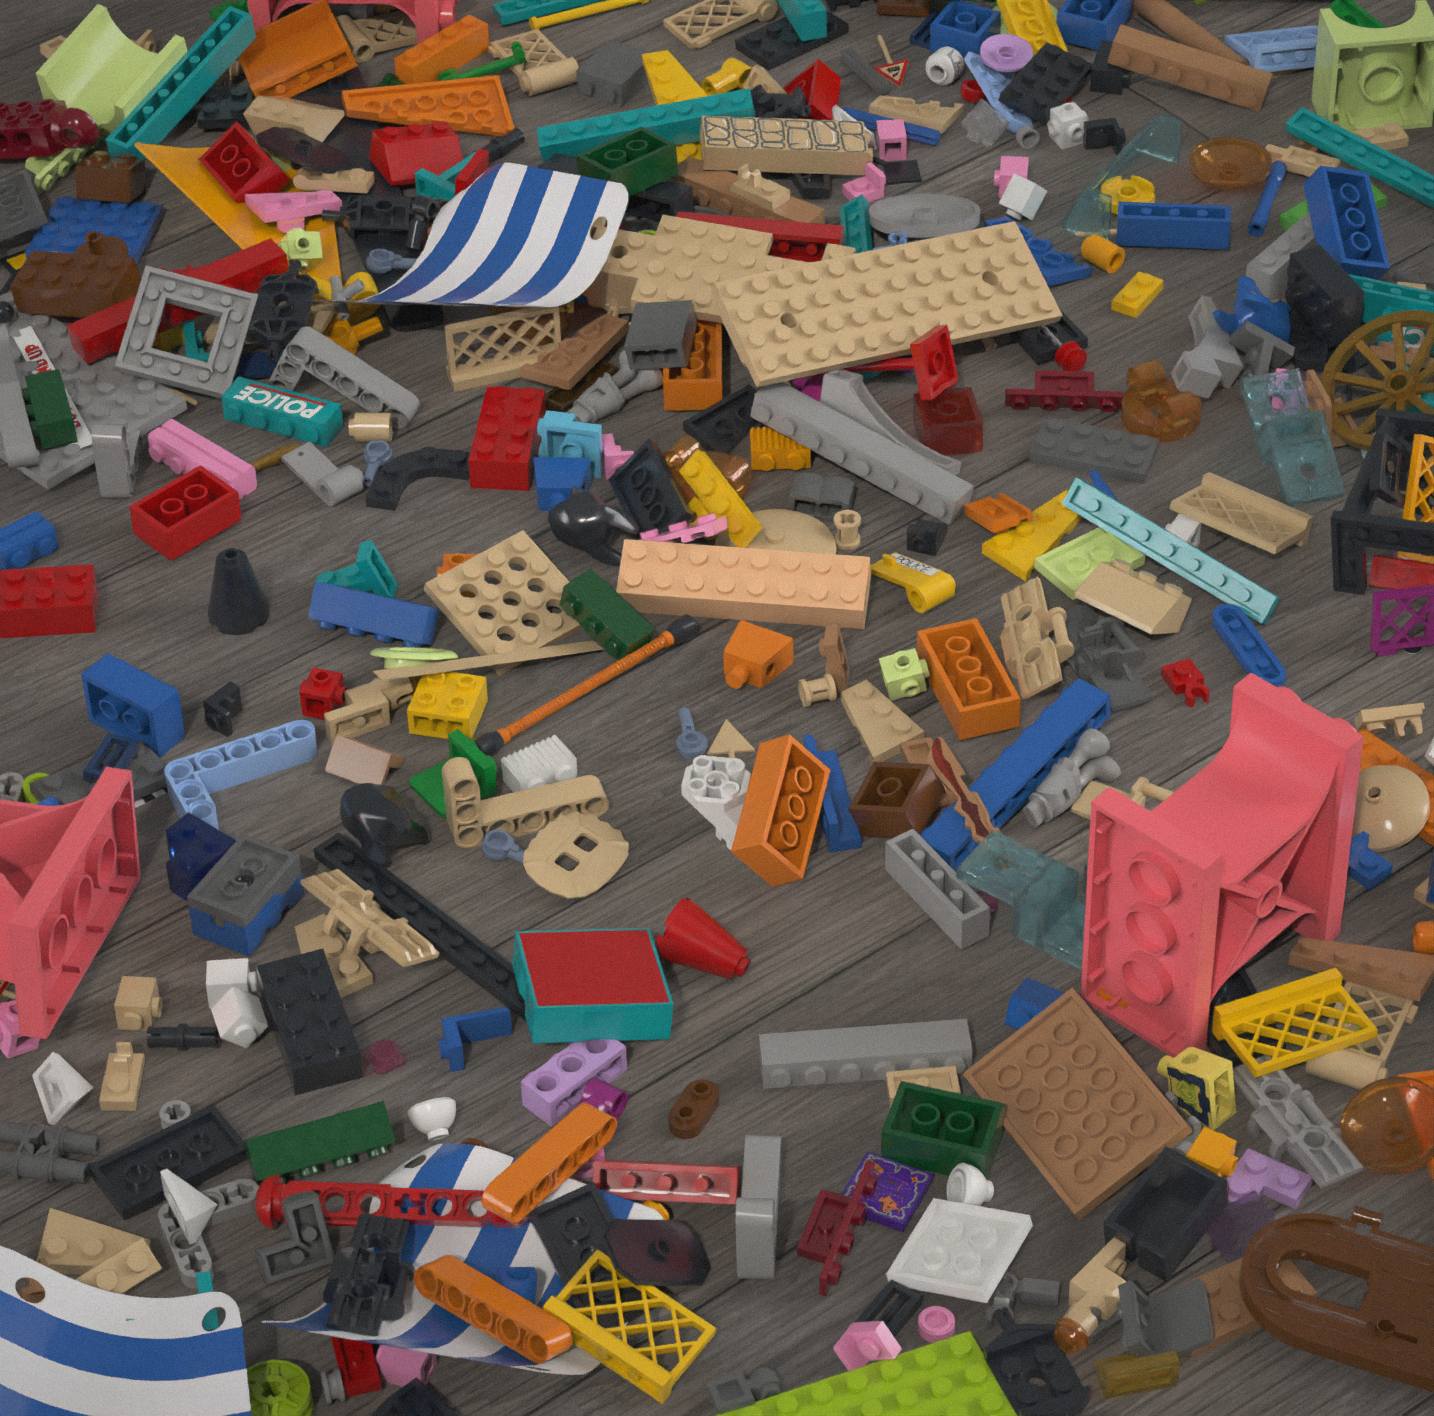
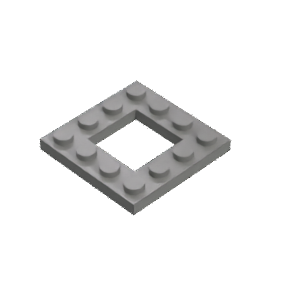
[114,265,258,399]

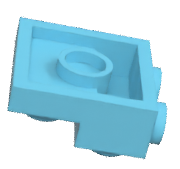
[537,410,604,478]

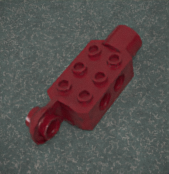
[0,99,99,159]

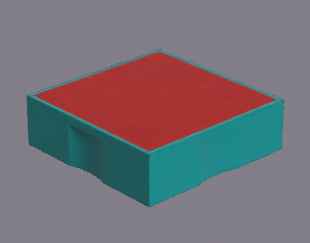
[512,928,674,1043]

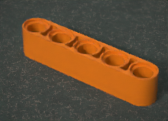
[481,1102,617,1224]
[414,1255,573,1364]

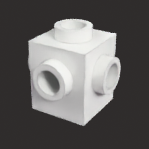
[1048,102,1089,149]

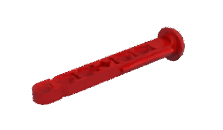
[255,1174,529,1231]

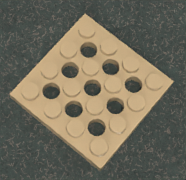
[424,530,583,676]

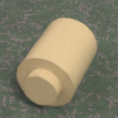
[349,413,393,442]

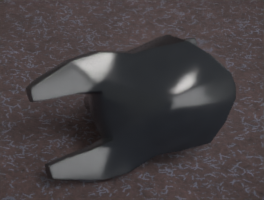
[548,486,639,565]
[340,783,428,868]

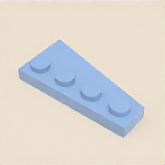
[964,52,1033,134]

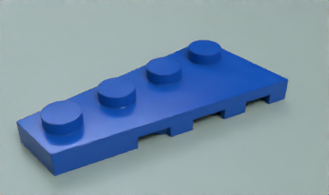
[983,216,1092,287]

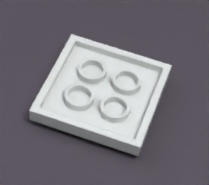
[886,1198,1033,1303]

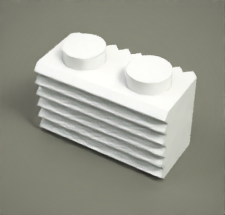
[501,735,578,792]

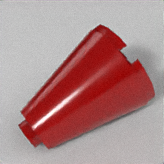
[655,897,751,980]

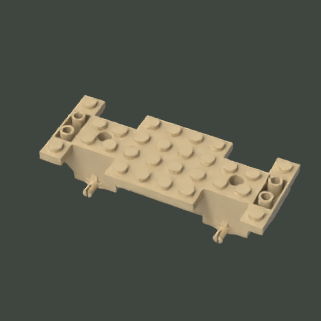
[582,215,856,324]

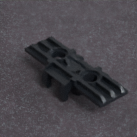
[323,1213,415,1336]

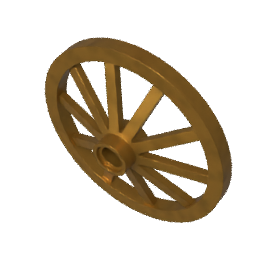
[1320,310,1434,451]

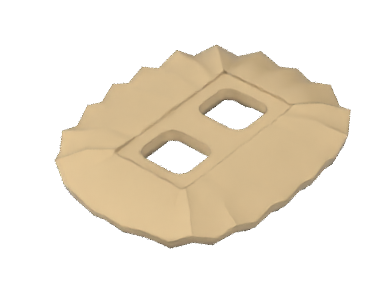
[523,811,629,899]

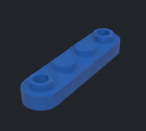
[1212,604,1286,687]

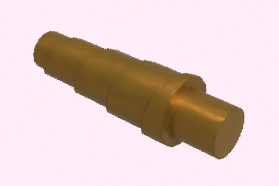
[249,443,299,471]

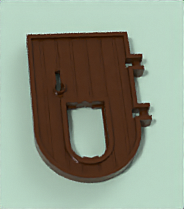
[1239,1206,1434,1392]

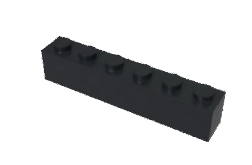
[538,153,694,222]

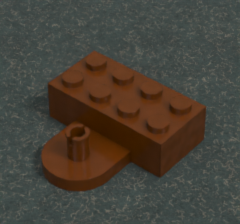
[9,231,141,318]

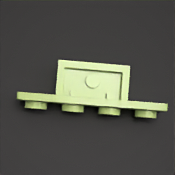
[25,121,101,196]

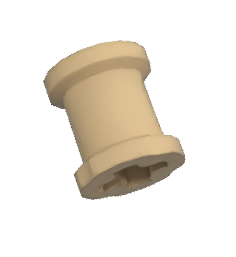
[834,510,861,550]
[798,673,837,707]

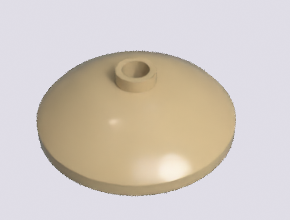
[1352,765,1430,852]

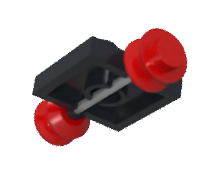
[1009,308,1088,371]

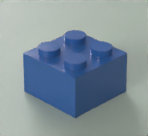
[930,0,1001,60]

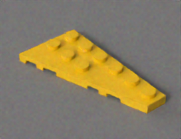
[642,50,708,165]

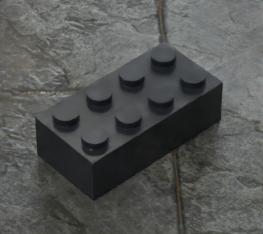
[256,948,363,1096]

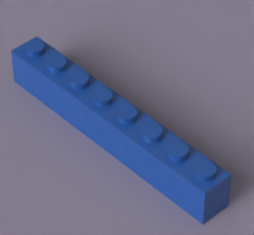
[920,678,1111,873]

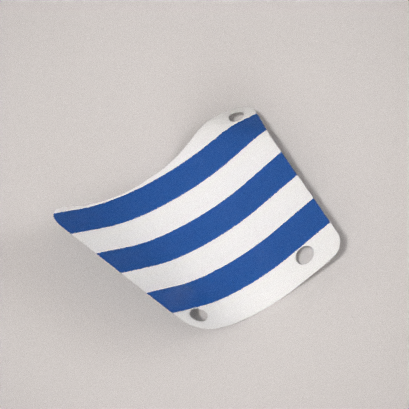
[305,163,628,307]
[261,1143,664,1375]
[0,1246,252,1416]

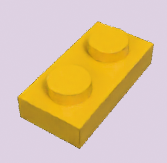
[1111,271,1164,318]

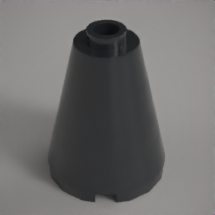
[208,548,270,635]

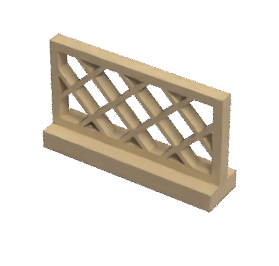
[445,306,561,392]
[1170,472,1314,554]

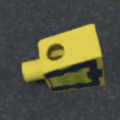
[1157,1047,1237,1131]

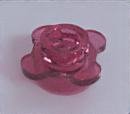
[365,1039,405,1074]

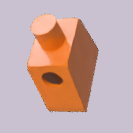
[723,620,794,689]

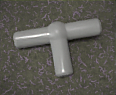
[329,275,365,321]

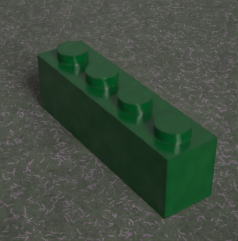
[244,1101,396,1185]

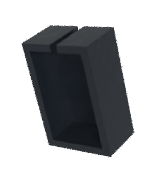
[1285,245,1364,347]
[1103,1146,1228,1282]

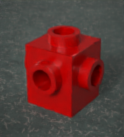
[299,668,348,720]

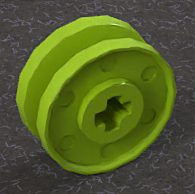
[247,1359,314,1416]

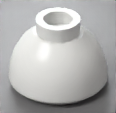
[407,1097,456,1141]
[947,1163,994,1206]

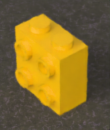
[407,671,488,739]

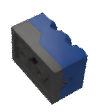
[187,834,304,956]

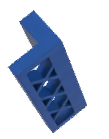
[803,734,861,853]

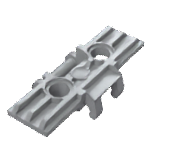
[1233,1055,1363,1188]

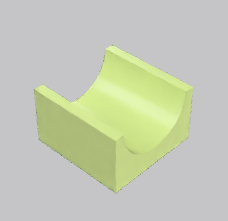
[1311,0,1434,132]
[36,4,187,141]

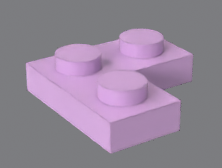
[1224,1148,1312,1213]

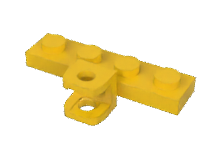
[679,449,763,548]

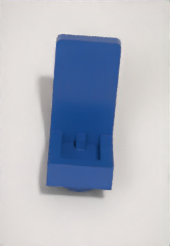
[438,1007,512,1072]

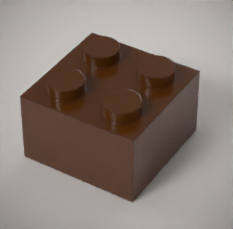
[76,151,145,203]
[848,762,944,838]

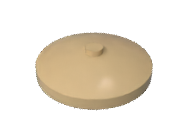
[715,509,836,554]

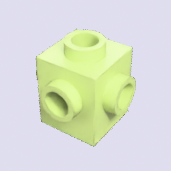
[278,228,323,271]
[879,648,930,701]

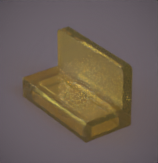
[1094,1350,1180,1400]

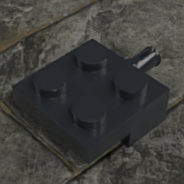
[197,79,254,129]

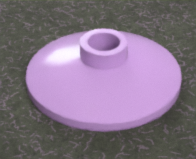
[980,34,1033,72]

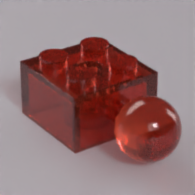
[913,384,983,455]

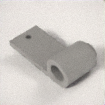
[281,441,365,507]

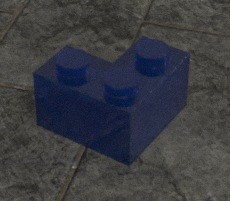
[165,812,236,902]

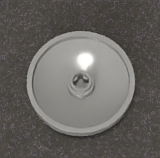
[869,193,980,239]

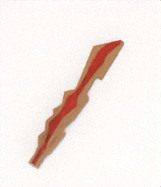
[925,737,1015,873]

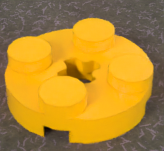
[1100,175,1155,215]

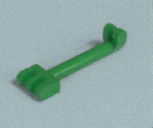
[438,41,527,81]

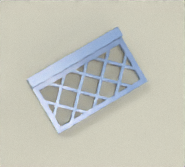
[1224,25,1318,72]

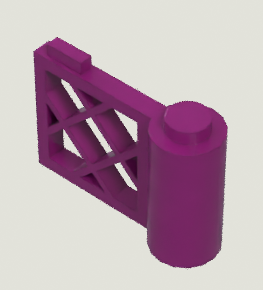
[1370,585,1434,656]

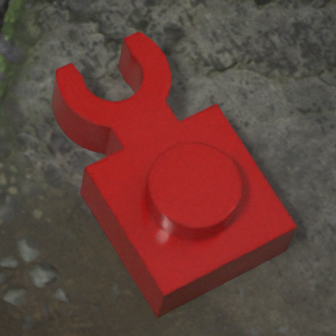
[1161,658,1209,708]

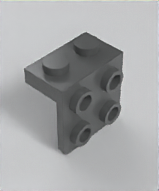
[1117,1279,1214,1368]

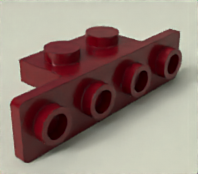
[1005,370,1123,412]
[797,1160,878,1297]

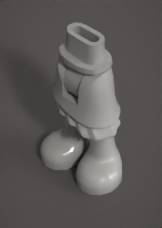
[566,349,663,424]
[1023,728,1121,828]

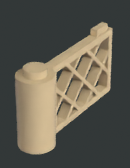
[663,0,778,50]
[335,10,418,63]
[488,29,579,96]
[1305,981,1419,1094]

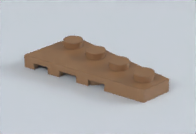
[520,314,629,390]
[1288,937,1434,1002]

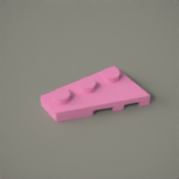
[245,190,342,223]
[639,513,728,543]

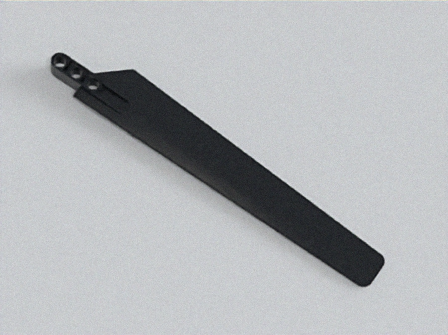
[290,54,444,332]

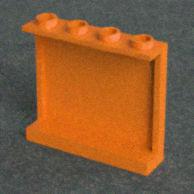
[238,0,358,98]

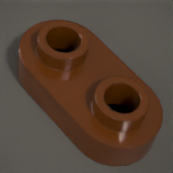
[668,1079,719,1139]

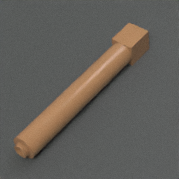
[1131,0,1250,66]

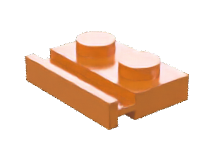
[964,493,1032,534]

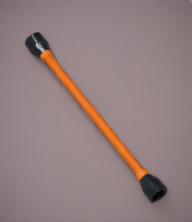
[473,614,699,757]

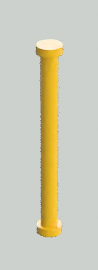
[529,0,649,30]

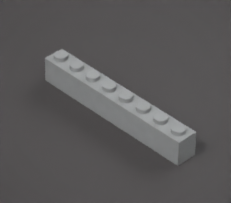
[750,382,974,525]

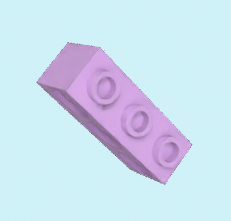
[521,1039,627,1127]

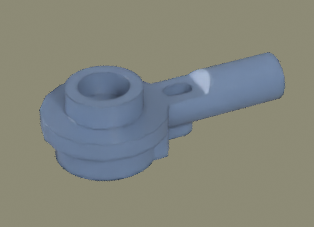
[366,249,417,274]
[363,440,393,487]
[676,708,708,760]
[481,829,525,864]

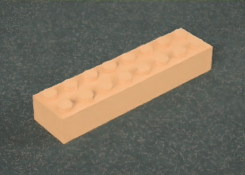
[616,539,871,629]

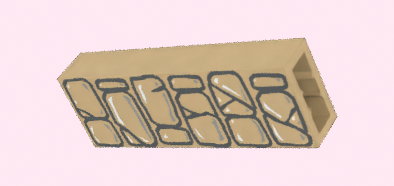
[699,116,873,175]

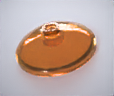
[1189,137,1272,190]
[1340,1077,1434,1175]

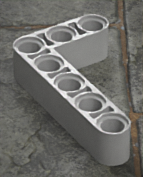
[0,324,39,470]
[268,326,420,429]
[91,424,146,498]
[736,1135,782,1280]

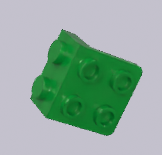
[409,729,497,818]

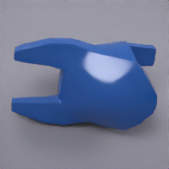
[1213,276,1291,343]

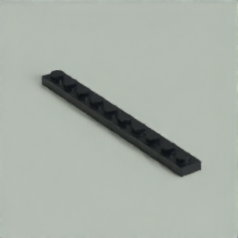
[314,832,527,1022]

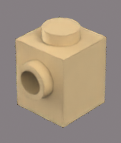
[114,976,162,1031]

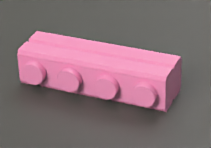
[148,418,257,500]

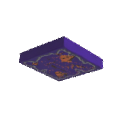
[841,1151,933,1232]

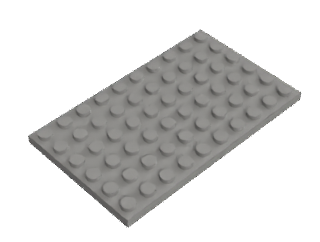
[0,291,187,489]

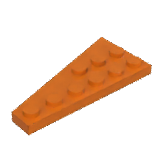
[342,75,515,136]

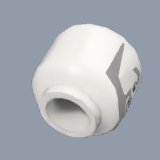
[925,47,964,86]

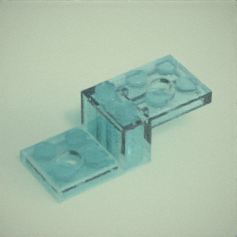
[1240,368,1345,506]
[956,830,1085,970]

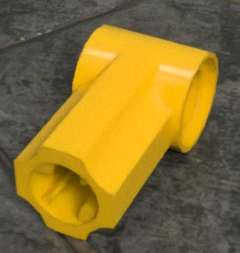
[701,57,752,96]

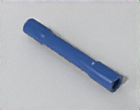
[1247,161,1287,237]

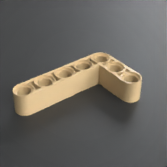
[442,757,609,849]

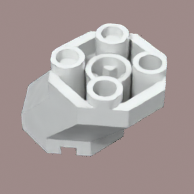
[681,755,751,850]

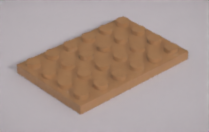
[962,987,1193,1221]

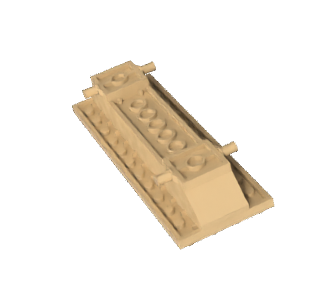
[711,221,1063,390]

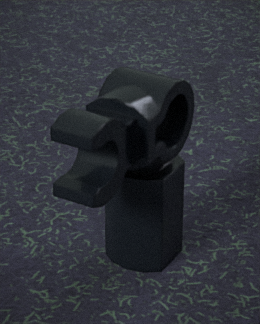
[405,195,448,250]

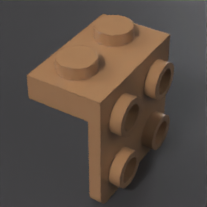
[1303,369,1358,449]

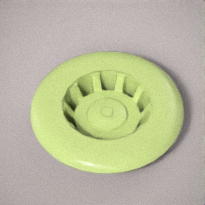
[370,647,458,669]

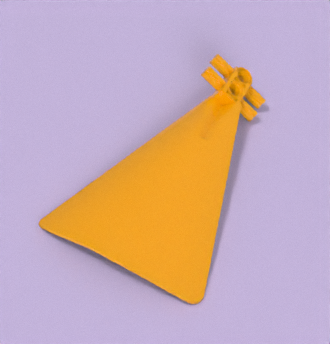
[134,142,383,355]

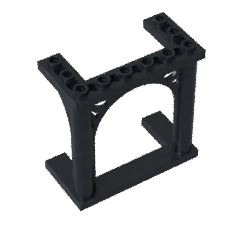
[1330,408,1434,595]

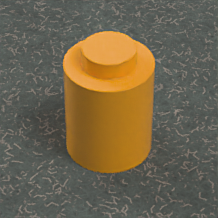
[1081,234,1125,274]

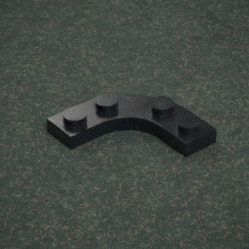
[366,446,470,510]

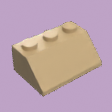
[243,95,345,142]
[1073,558,1192,634]

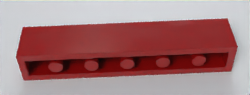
[676,212,844,263]

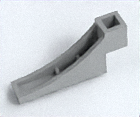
[1171,295,1244,399]
[820,369,961,475]

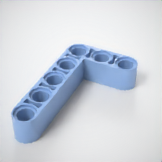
[164,720,318,843]

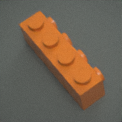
[394,14,489,84]

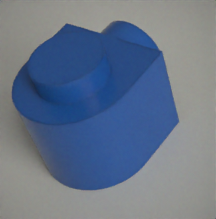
[496,1267,538,1304]

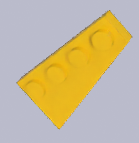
[982,490,1084,582]

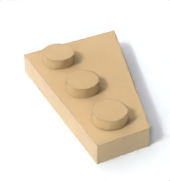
[869,95,964,134]
[841,679,924,764]
[295,914,374,998]
[37,1208,152,1275]

